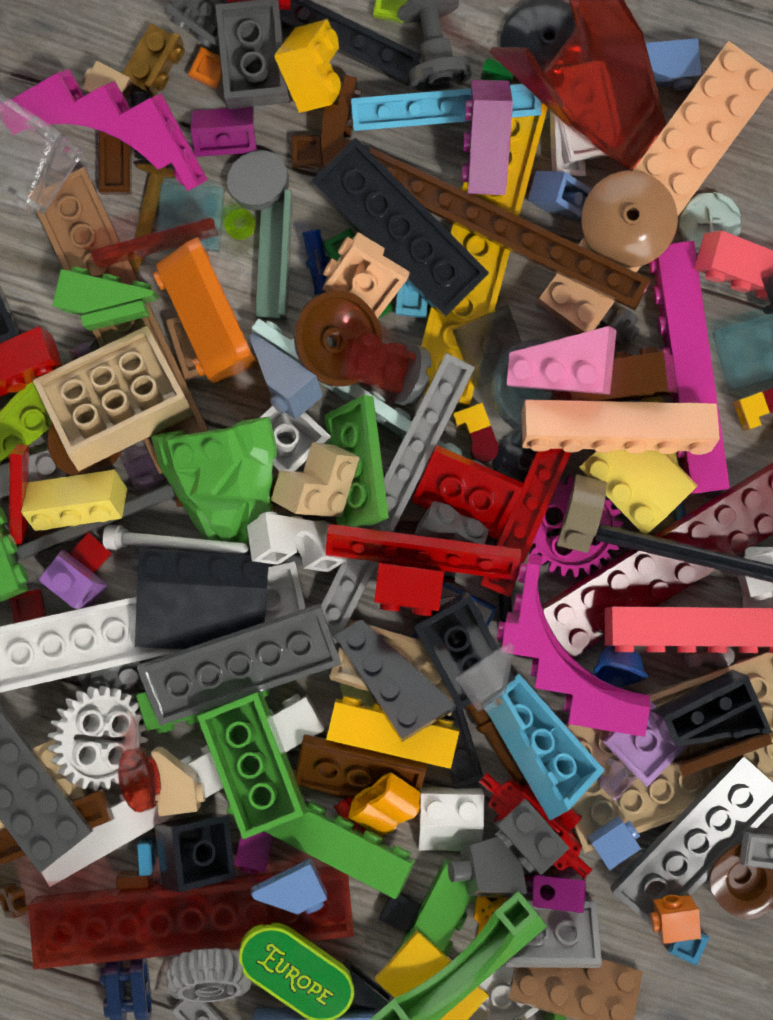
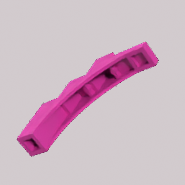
[497,554,650,737]

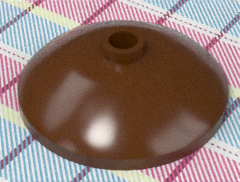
[294,291,382,387]

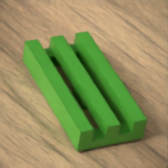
[81,300,150,331]

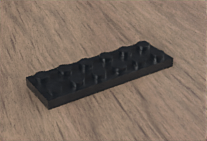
[310,137,489,318]

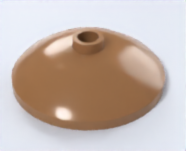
[581,171,678,268]

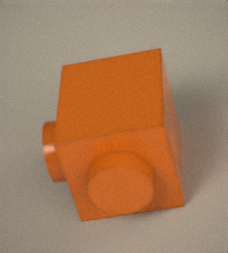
[649,895,701,944]

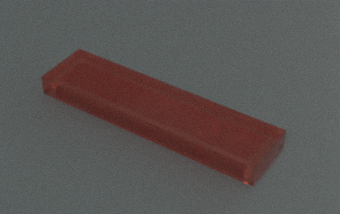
[91,217,220,268]

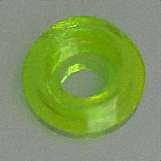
[224,209,256,240]

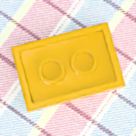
[375,930,489,1020]

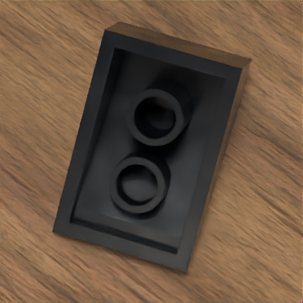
[411,592,516,711]

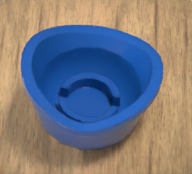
[593,646,648,687]

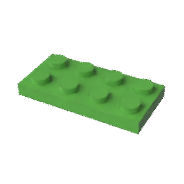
[324,395,389,528]

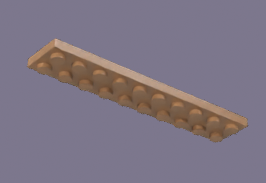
[28,167,209,474]

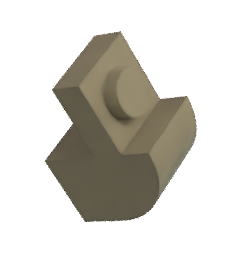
[557,474,607,553]

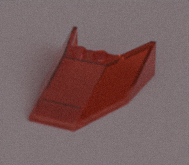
[489,0,667,171]

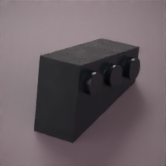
[650,669,772,746]

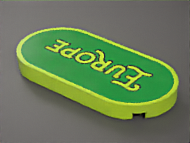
[239,923,354,1020]

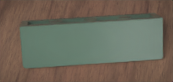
[255,189,293,320]

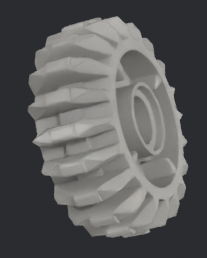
[166,947,251,1004]

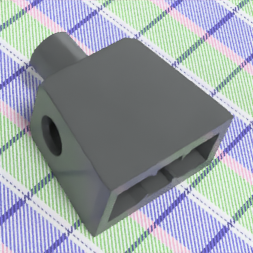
[448,837,527,898]

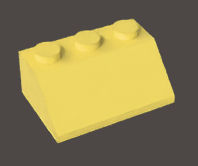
[579,450,698,535]

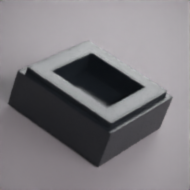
[379,893,421,934]

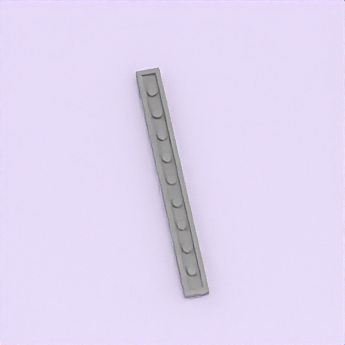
[321,353,475,646]

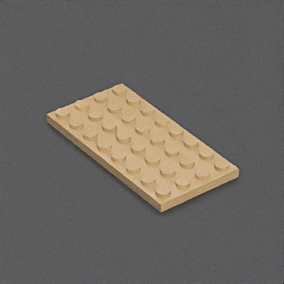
[565,650,773,853]

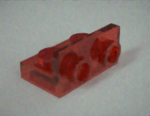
[340,333,417,393]

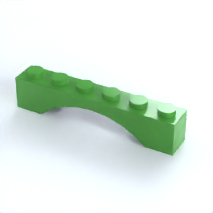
[370,891,547,1020]

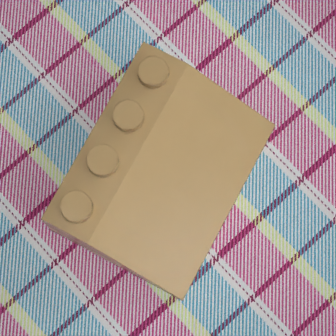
[33,325,193,471]

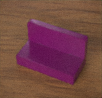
[191,107,257,157]

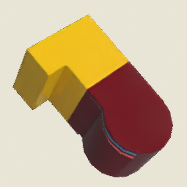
[733,388,773,431]
[452,403,499,463]

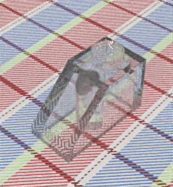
[456,642,514,713]

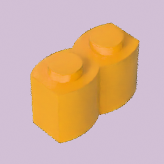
[349,773,421,836]

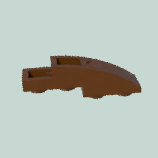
[321,75,362,168]

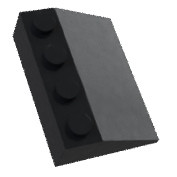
[134,549,269,649]

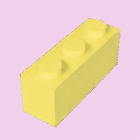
[21,470,127,531]

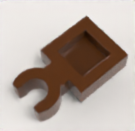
[0,883,30,919]

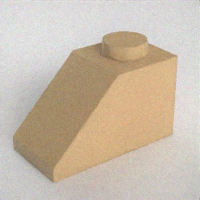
[151,747,205,816]

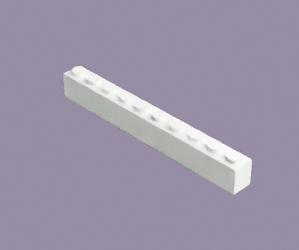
[41,693,326,887]

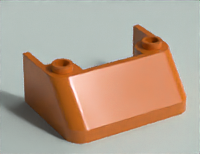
[153,237,259,385]

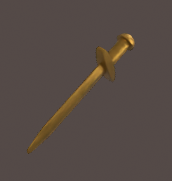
[130,164,176,274]

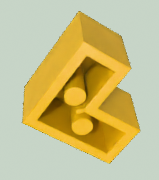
[274,19,341,113]

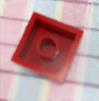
[374,562,444,616]

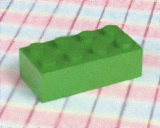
[197,692,308,839]

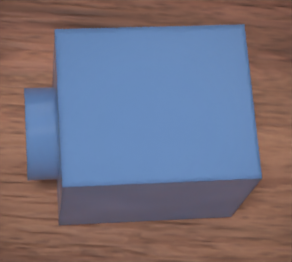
[587,816,641,870]

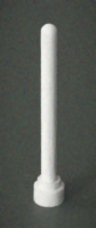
[103,524,249,555]

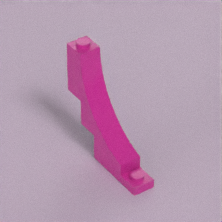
[0,69,208,191]

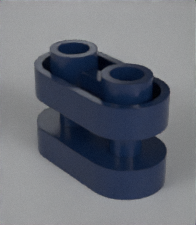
[100,956,152,1020]

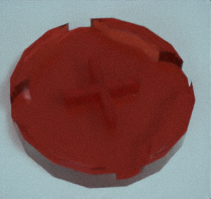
[118,747,161,813]

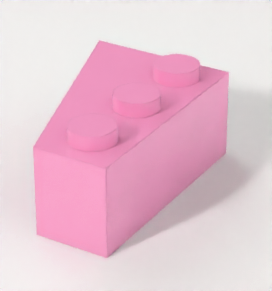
[507,326,616,394]

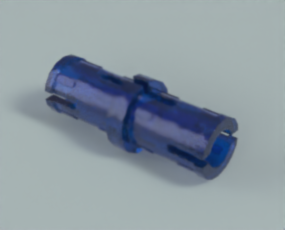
[302,229,330,295]

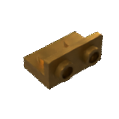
[122,23,185,97]

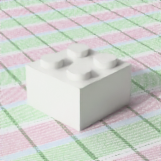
[260,406,331,482]

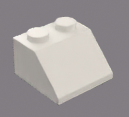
[419,787,484,851]

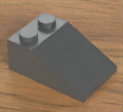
[215,0,290,109]

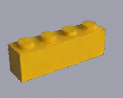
[326,695,459,769]

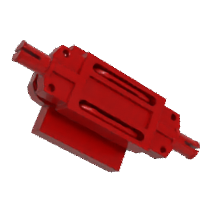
[479,772,592,879]

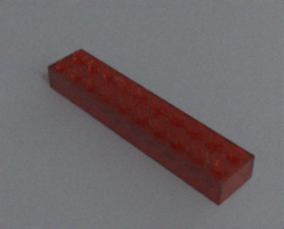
[28,866,354,970]

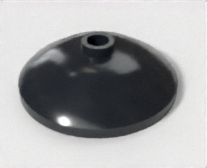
[500,0,593,91]

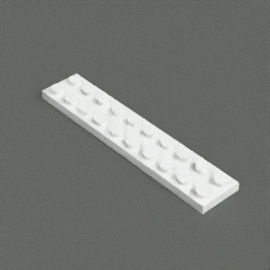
[0,562,305,693]

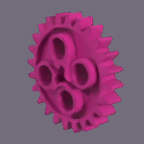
[529,476,624,577]

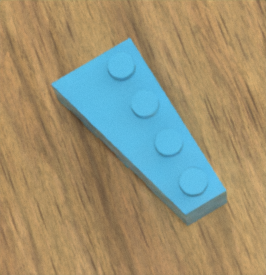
[483,674,605,820]

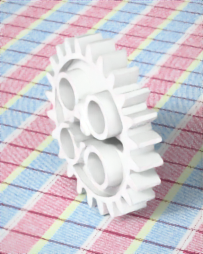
[48,686,148,791]

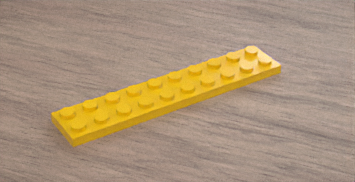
[421,103,548,406]

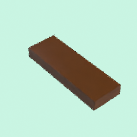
[673,733,773,777]

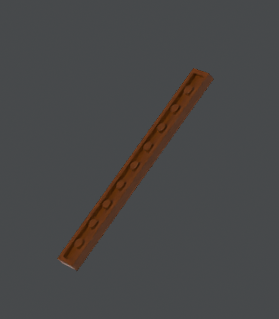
[369,147,650,310]

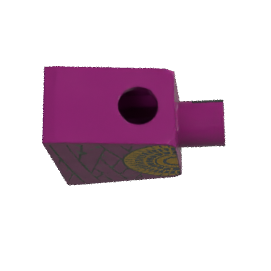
[523,866,586,913]

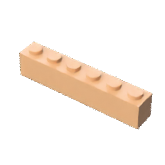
[521,400,720,455]

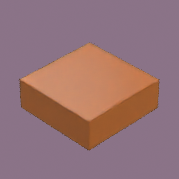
[188,47,223,90]

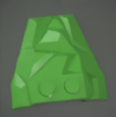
[151,416,277,547]

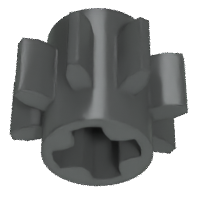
[600,306,640,345]

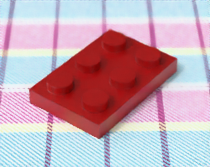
[412,445,524,540]

